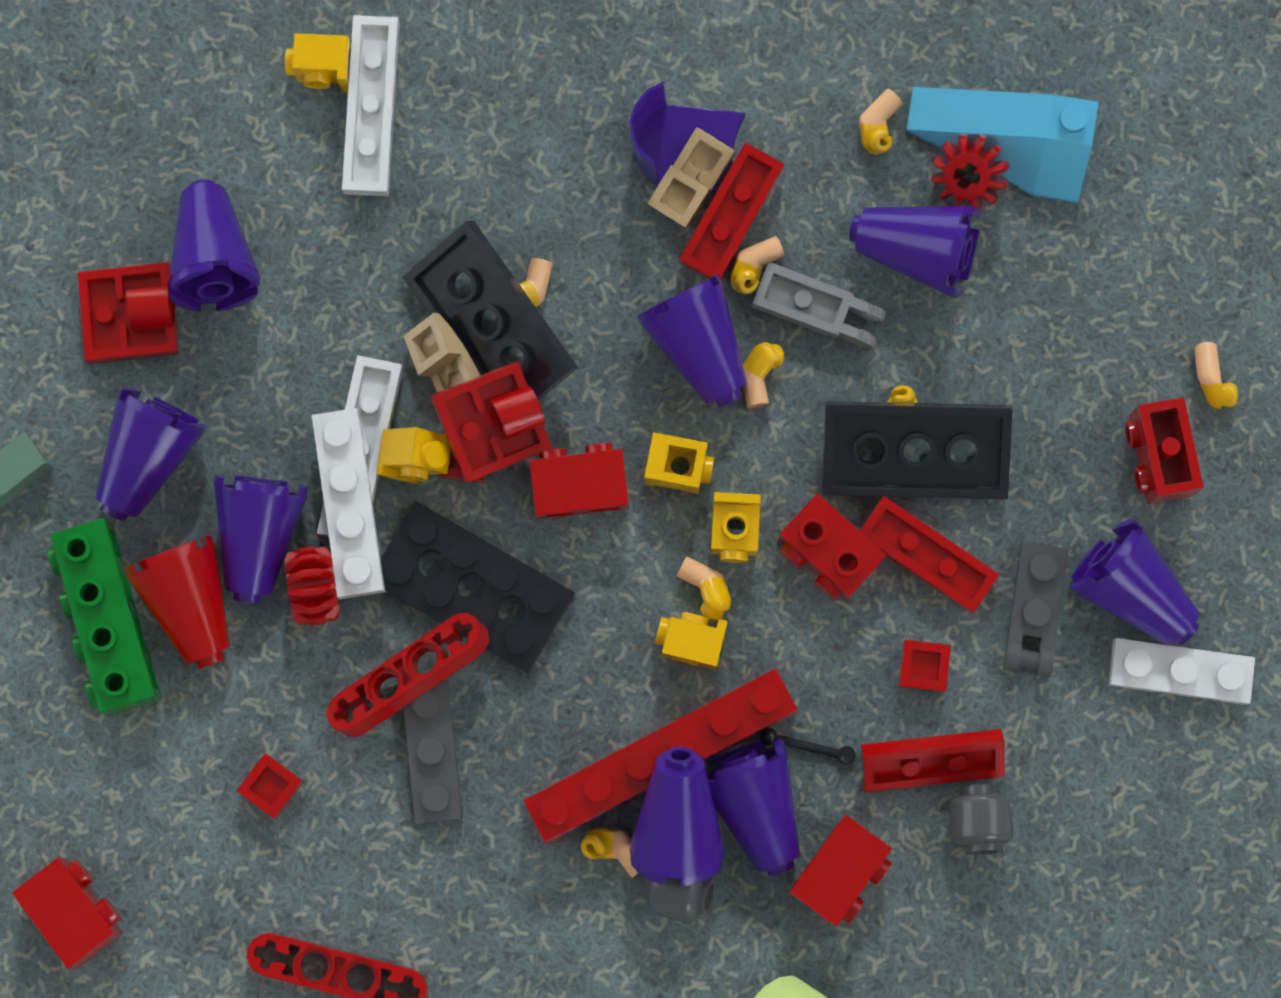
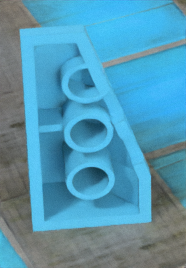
[906,87,1099,203]

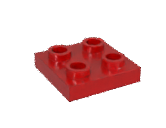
[77,262,179,365]
[430,361,552,483]

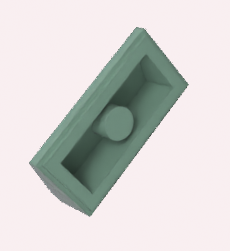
[0,431,53,509]

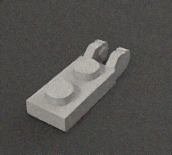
[752,262,886,349]

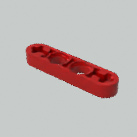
[326,613,489,737]
[247,933,429,998]

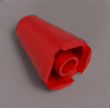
[123,534,230,669]

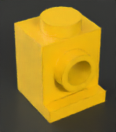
[285,33,351,93]
[376,427,451,484]
[644,432,715,494]
[710,492,761,563]
[655,612,728,671]

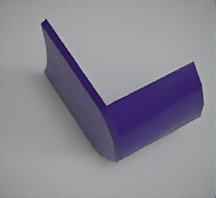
[630,81,745,193]

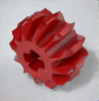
[931,133,1010,210]
[285,546,340,626]

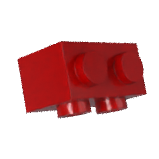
[1125,397,1204,505]
[530,443,629,520]
[778,493,887,602]
[788,814,893,927]
[12,857,123,969]

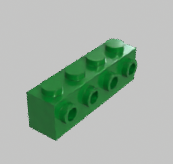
[47,518,162,716]

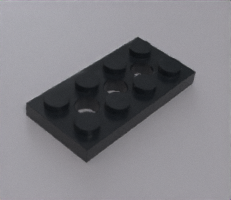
[402,221,578,401]
[822,401,1013,499]
[381,501,575,674]

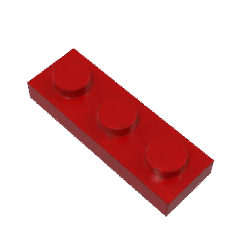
[679,142,785,279]
[860,496,1000,614]
[861,729,1005,792]

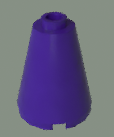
[168,179,261,312]
[849,206,980,298]
[636,274,747,408]
[95,387,207,521]
[214,475,308,603]
[1069,519,1199,646]
[707,738,800,876]
[629,747,724,886]

